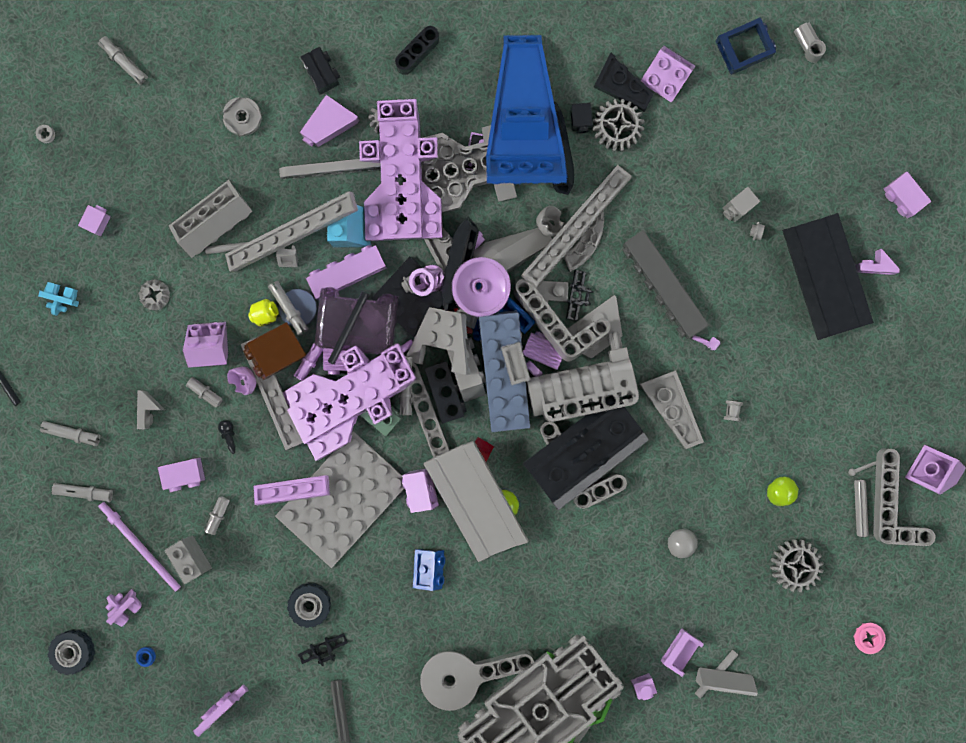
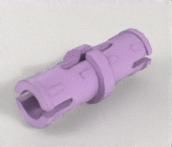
[294,343,323,381]

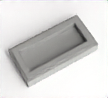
[501,342,531,385]

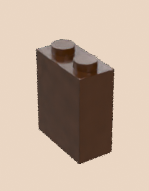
[243,322,306,380]

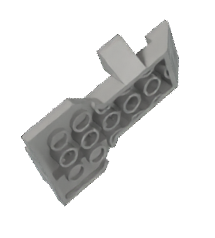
[421,125,517,213]

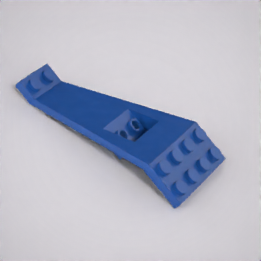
[486,35,567,184]

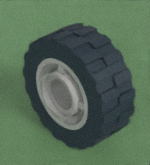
[287,582,331,628]
[47,629,95,675]

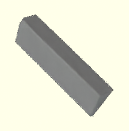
[696,668,758,696]

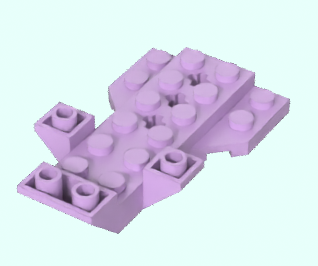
[359,99,443,241]
[283,344,416,461]

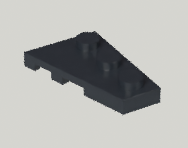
[594,52,654,112]

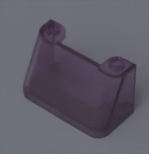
[315,287,399,354]

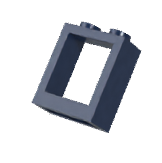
[715,17,776,75]

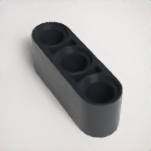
[395,26,439,75]

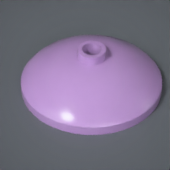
[452,257,510,317]

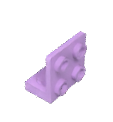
[641,46,695,102]

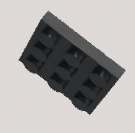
[371,256,443,337]

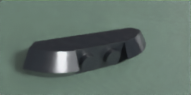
[552,101,574,195]
[440,216,479,311]

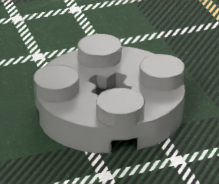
[223,97,262,137]

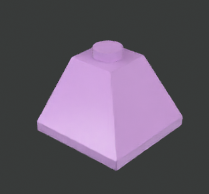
[905,445,966,495]

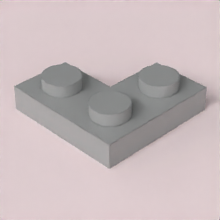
[530,281,569,320]

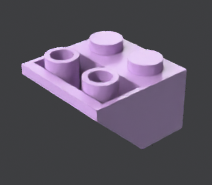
[183,322,228,368]

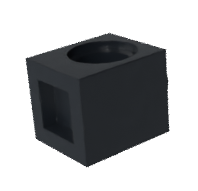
[570,102,593,134]

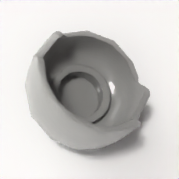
[536,205,564,237]
[668,528,698,558]

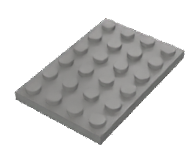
[275,431,404,568]

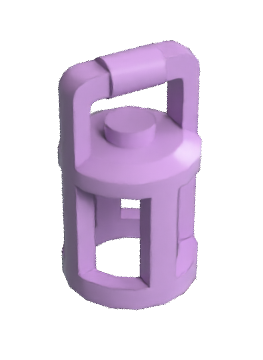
[409,265,444,296]

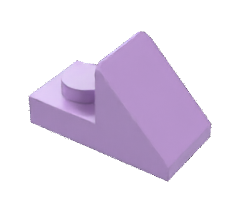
[856,249,899,275]

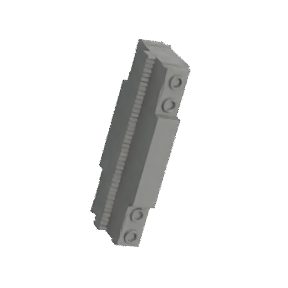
[457,634,623,743]

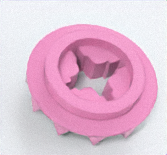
[853,622,886,654]

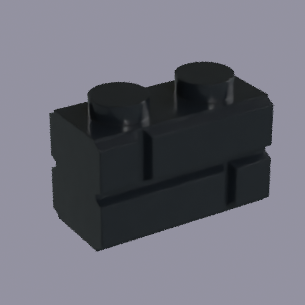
[300,47,340,95]

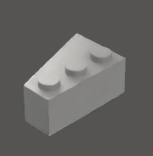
[447,337,486,402]

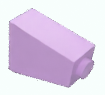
[300,95,359,147]

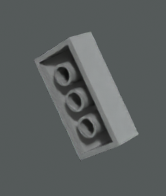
[169,180,252,258]

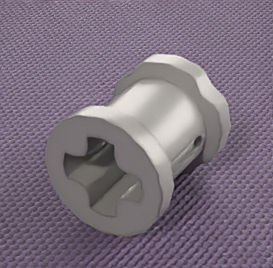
[724,400,743,422]

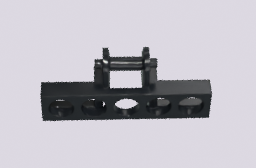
[566,270,593,321]
[298,633,348,666]

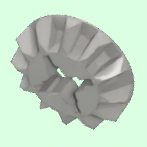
[138,280,170,310]

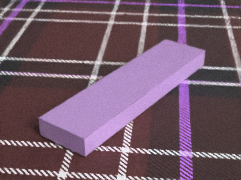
[254,475,330,506]

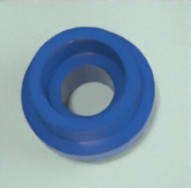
[136,647,156,667]

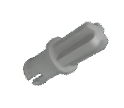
[186,377,222,408]
[204,496,229,535]

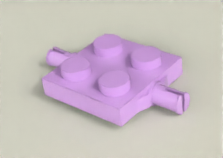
[194,685,248,737]

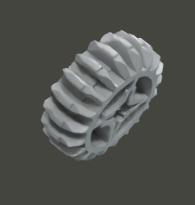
[593,99,644,151]
[770,539,824,592]

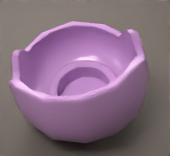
[227,367,256,395]

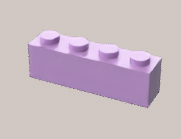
[306,245,387,300]

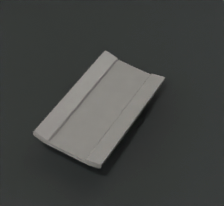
[423,441,529,562]

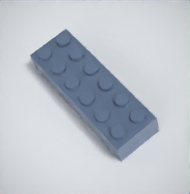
[479,310,530,432]

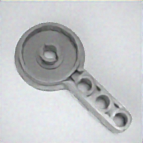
[420,650,534,711]

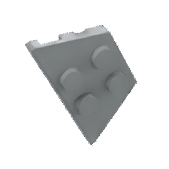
[555,295,623,358]

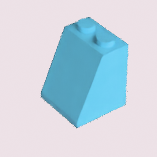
[327,205,371,247]

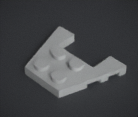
[406,307,470,375]

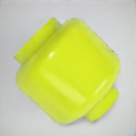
[248,299,279,327]

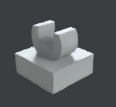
[276,245,298,267]

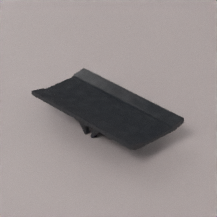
[782,213,874,340]
[523,395,649,510]

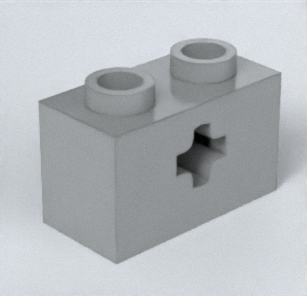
[723,187,760,222]

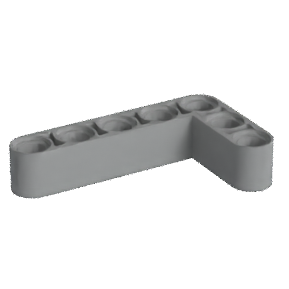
[514,279,611,361]
[540,421,627,509]
[873,448,936,546]

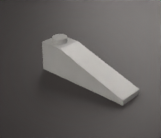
[473,228,552,274]

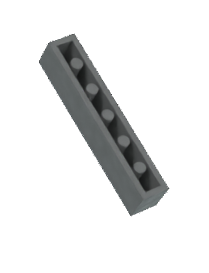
[622,230,709,339]

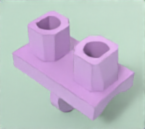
[106,589,142,627]

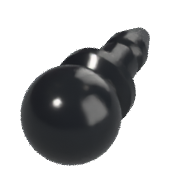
[218,420,236,454]

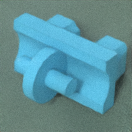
[38,282,79,316]

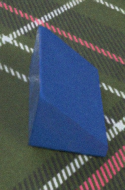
[499,297,535,334]

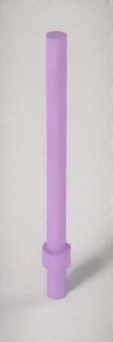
[98,502,181,592]

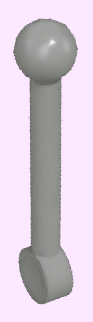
[848,458,886,476]

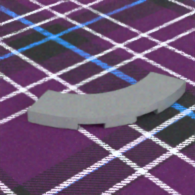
[563,204,604,272]

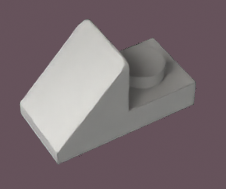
[137,391,165,429]

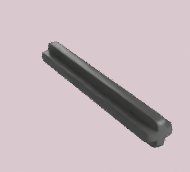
[330,679,350,743]

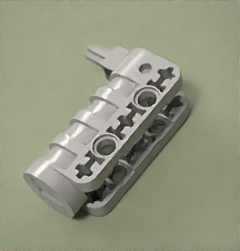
[526,332,639,422]

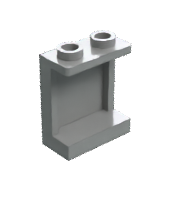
[165,535,212,584]

